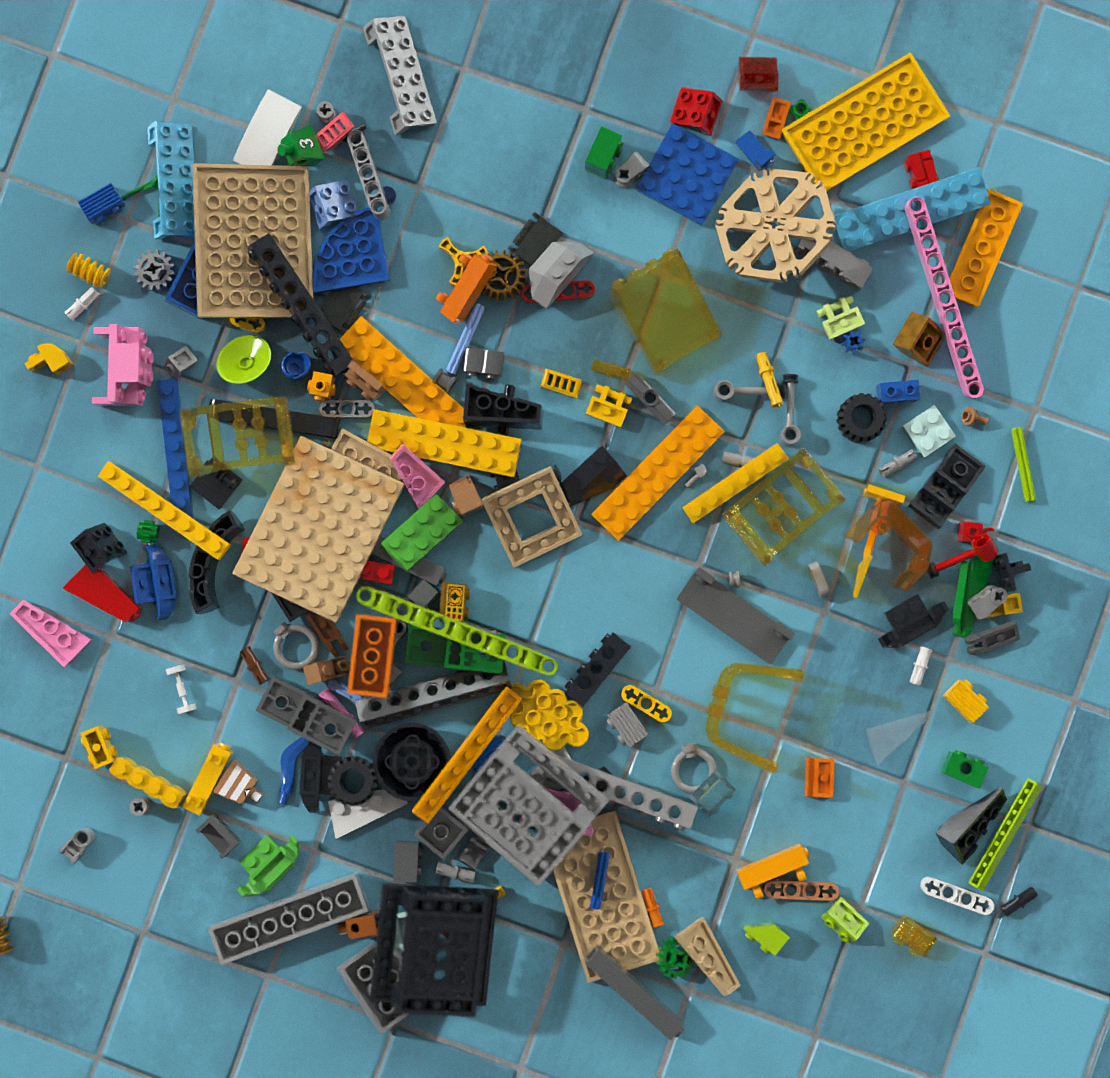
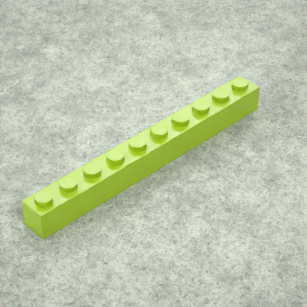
[968,778,1042,891]

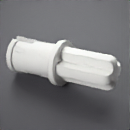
[65,287,99,321]
[910,647,933,685]

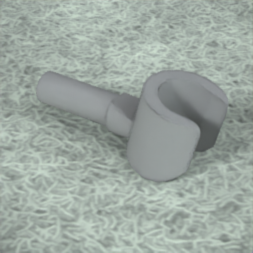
[685,464,707,488]

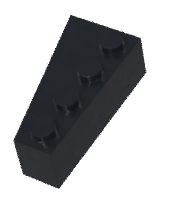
[463,383,543,430]

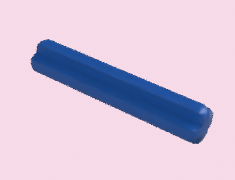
[590,851,610,910]

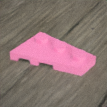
[390,444,445,509]

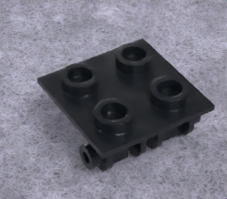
[189,457,243,510]

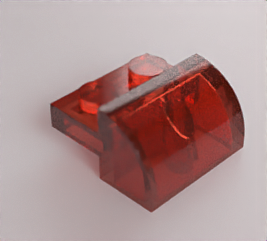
[738,57,779,92]

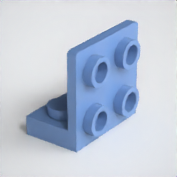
[309,180,359,230]

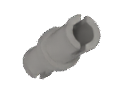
[878,449,917,478]
[435,862,476,884]

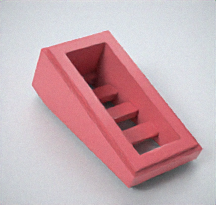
[316,112,355,152]

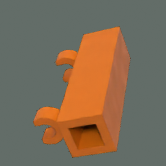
[436,253,497,323]

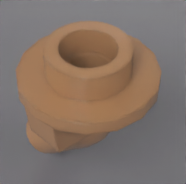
[961,407,989,426]

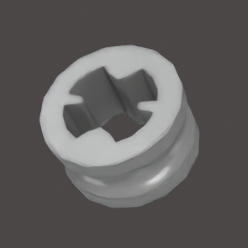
[728,571,740,589]

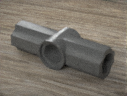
[624,372,676,425]

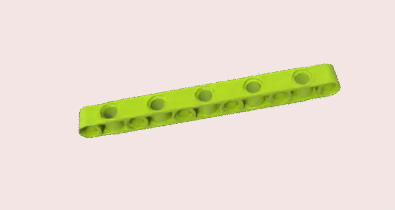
[357,587,558,675]

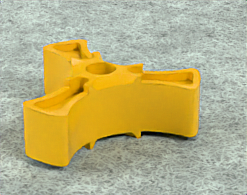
[439,237,488,287]

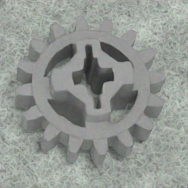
[133,249,176,291]

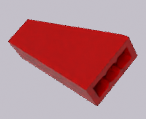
[63,564,143,623]

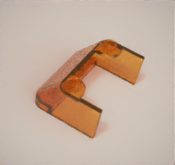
[844,497,933,592]

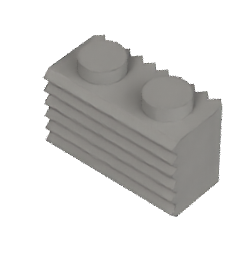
[606,702,648,747]

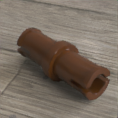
[239,646,270,685]

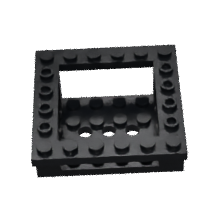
[370,883,498,1017]

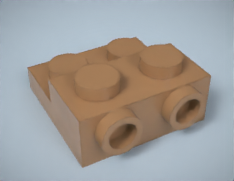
[345,360,385,402]

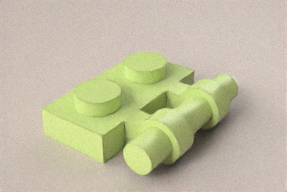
[816,295,865,340]

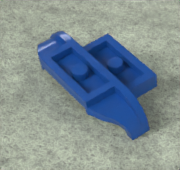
[130,544,177,621]

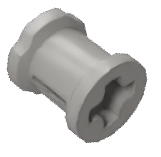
[316,101,336,123]
[130,797,151,816]

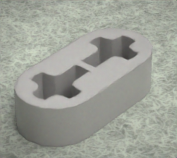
[807,561,830,599]

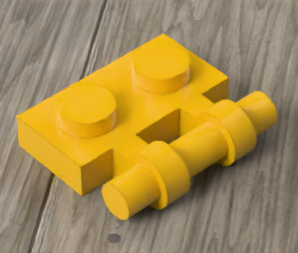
[585,384,632,428]

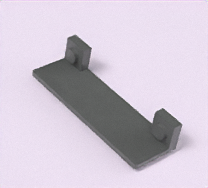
[677,567,795,664]

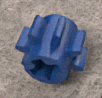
[841,330,865,355]

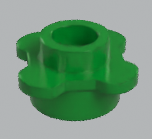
[789,99,812,121]

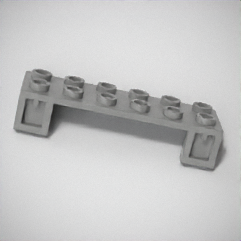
[363,16,437,135]

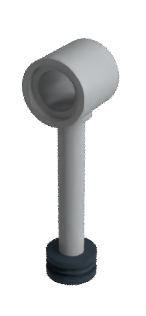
[779,373,801,446]
[713,380,787,401]

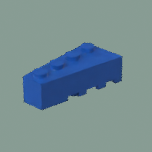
[164,240,198,318]

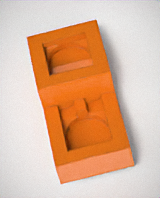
[762,97,791,139]

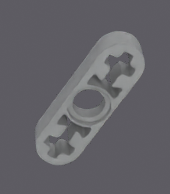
[319,400,375,418]

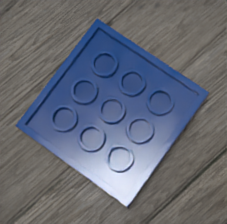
[636,123,739,226]

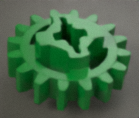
[655,936,695,979]

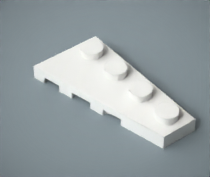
[328,789,408,839]

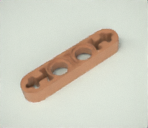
[763,880,839,901]

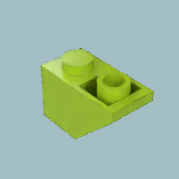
[743,922,790,956]

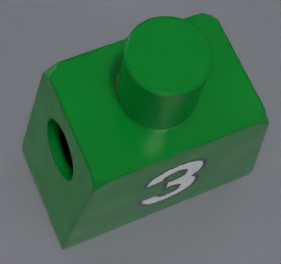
[277,125,325,167]

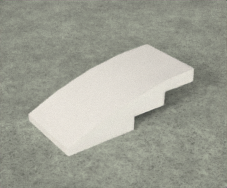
[233,89,302,165]

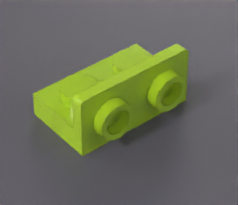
[821,897,869,944]

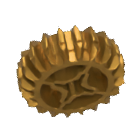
[482,250,526,302]

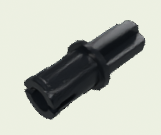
[1000,887,1038,917]

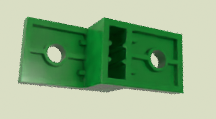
[405,625,506,674]

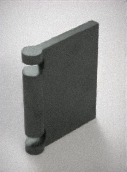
[507,212,563,266]
[320,287,371,333]

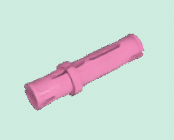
[319,688,365,739]

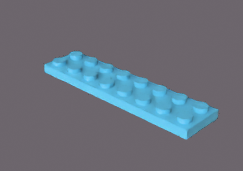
[834,167,990,251]

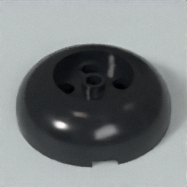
[373,723,451,801]

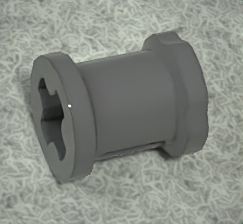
[432,368,457,392]

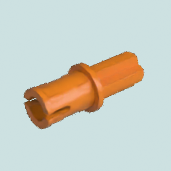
[641,888,664,928]

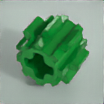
[136,520,160,544]

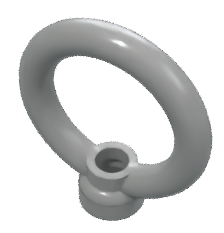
[273,622,319,670]
[671,743,717,794]

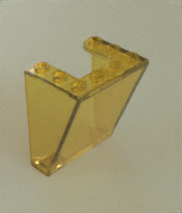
[609,248,722,375]

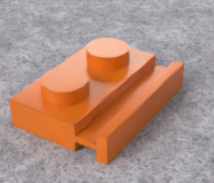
[804,757,835,798]

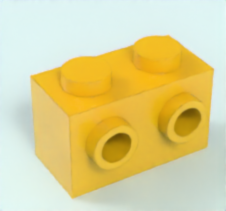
[80,725,118,769]

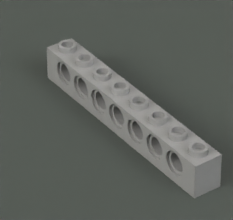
[543,754,698,830]

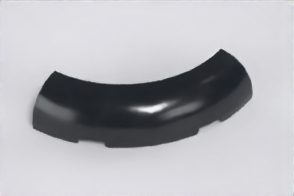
[188,510,245,614]

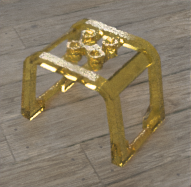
[180,396,296,477]
[722,447,847,566]
[705,663,804,773]

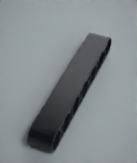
[207,399,340,439]

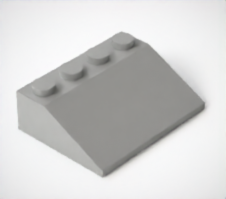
[336,941,409,1034]

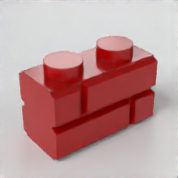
[904,150,939,190]

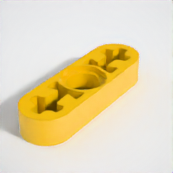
[621,685,672,722]

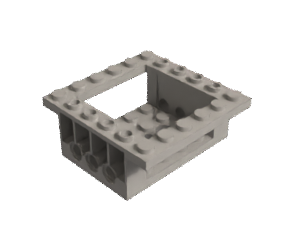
[448,724,609,885]

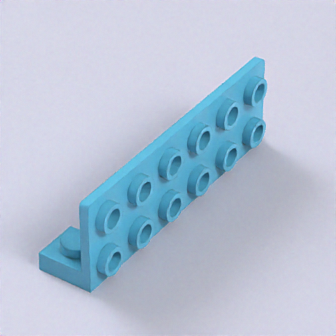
[148,121,195,240]

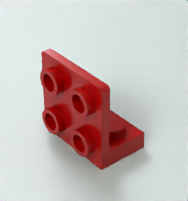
[670,87,723,136]

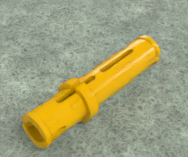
[755,352,784,408]

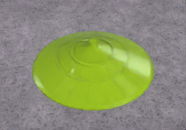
[217,335,271,384]

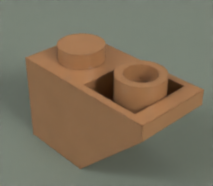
[303,655,350,685]

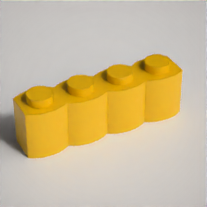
[109,756,187,808]

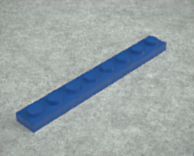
[157,379,193,533]

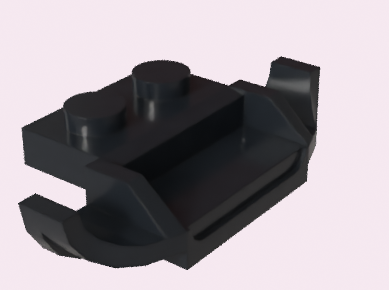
[878,594,949,648]
[300,741,342,813]

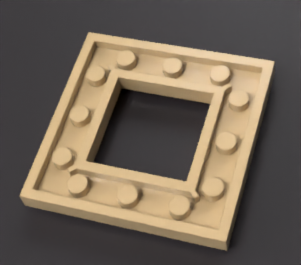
[481,466,582,568]

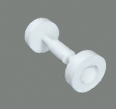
[166,664,197,714]

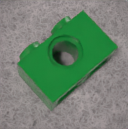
[941,750,989,789]

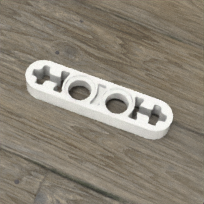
[920,877,994,915]

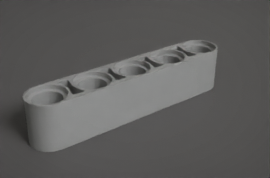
[347,130,391,221]

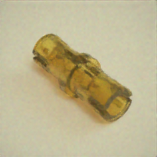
[591,359,631,380]

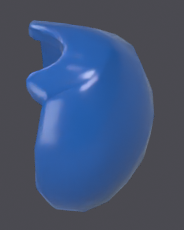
[281,351,311,380]

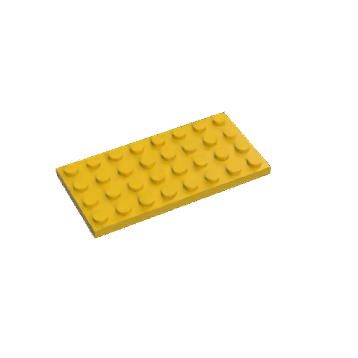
[781,52,950,191]

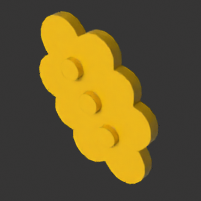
[510,680,589,751]

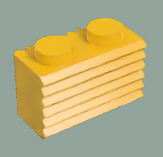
[942,679,989,723]

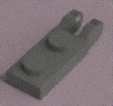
[964,620,1020,655]

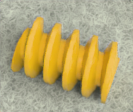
[66,253,111,288]

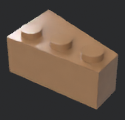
[448,474,485,518]

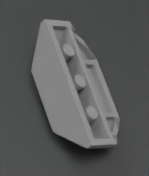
[529,242,594,309]

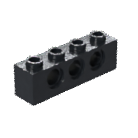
[564,632,631,707]

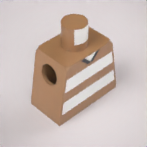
[213,759,263,804]

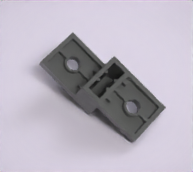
[256,676,357,755]

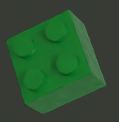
[585,126,624,179]

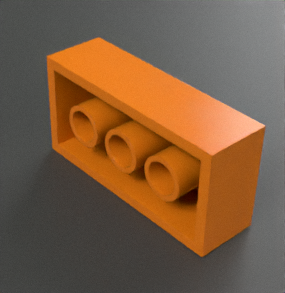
[347,614,398,698]

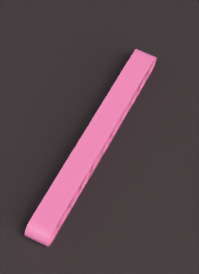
[905,197,984,398]

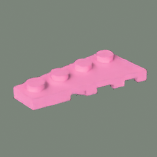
[10,600,92,667]

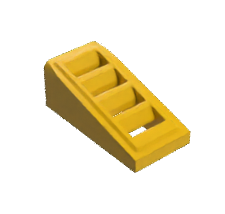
[540,368,582,399]

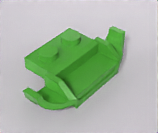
[237,835,300,897]

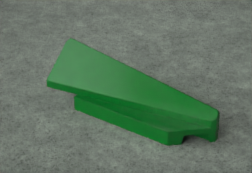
[952,545,995,637]

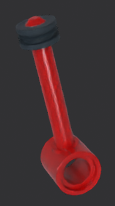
[925,534,998,579]

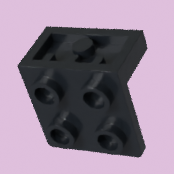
[70,523,127,574]

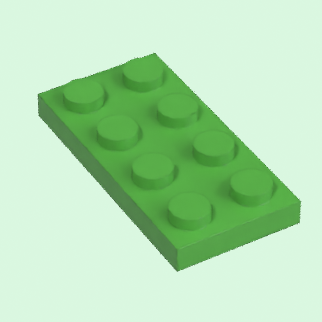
[380,494,463,572]

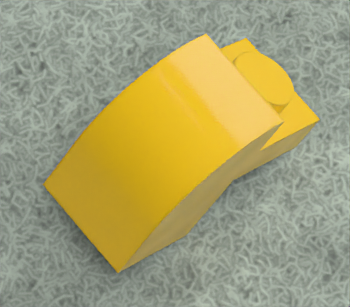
[24,344,74,375]

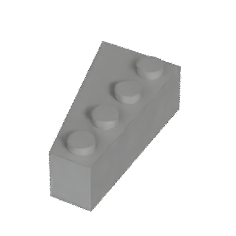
[794,239,873,291]

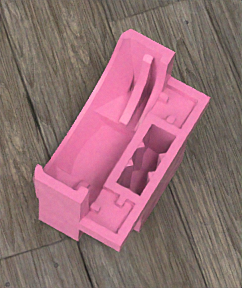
[92,324,154,406]

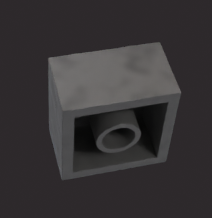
[414,805,469,860]

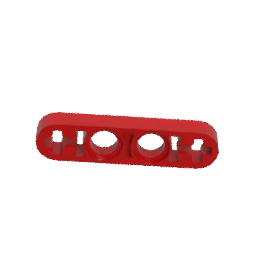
[521,280,595,303]

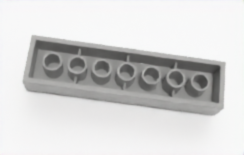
[208,872,370,965]

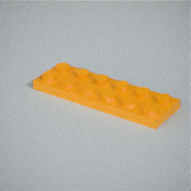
[943,188,1023,308]

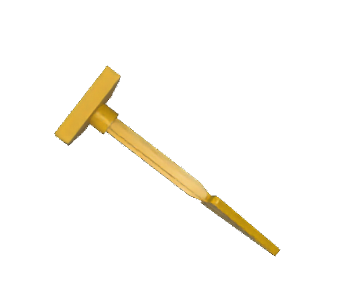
[853,484,905,598]

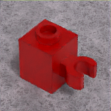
[957,521,994,543]

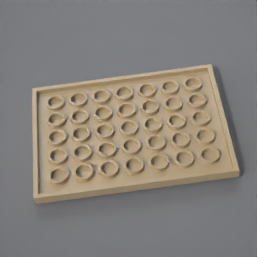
[192,163,313,318]
[232,436,405,623]

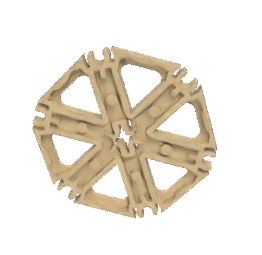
[716,168,837,283]

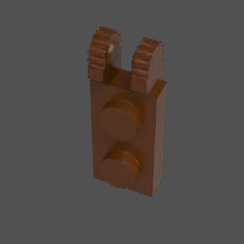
[305,610,349,658]

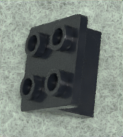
[993,553,1031,592]

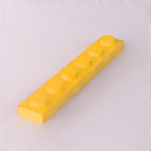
[682,443,789,523]

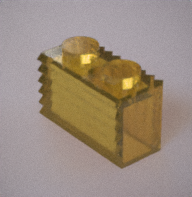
[890,914,938,958]

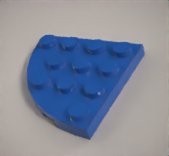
[313,207,390,294]

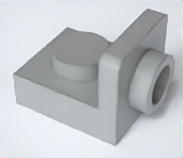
[165,346,198,379]

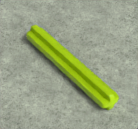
[1011,427,1036,502]

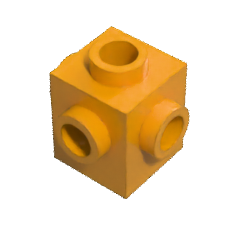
[307,371,336,402]

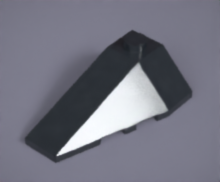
[559,446,627,507]
[936,787,1007,865]

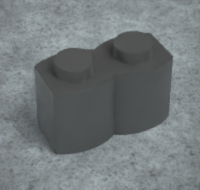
[463,348,504,380]

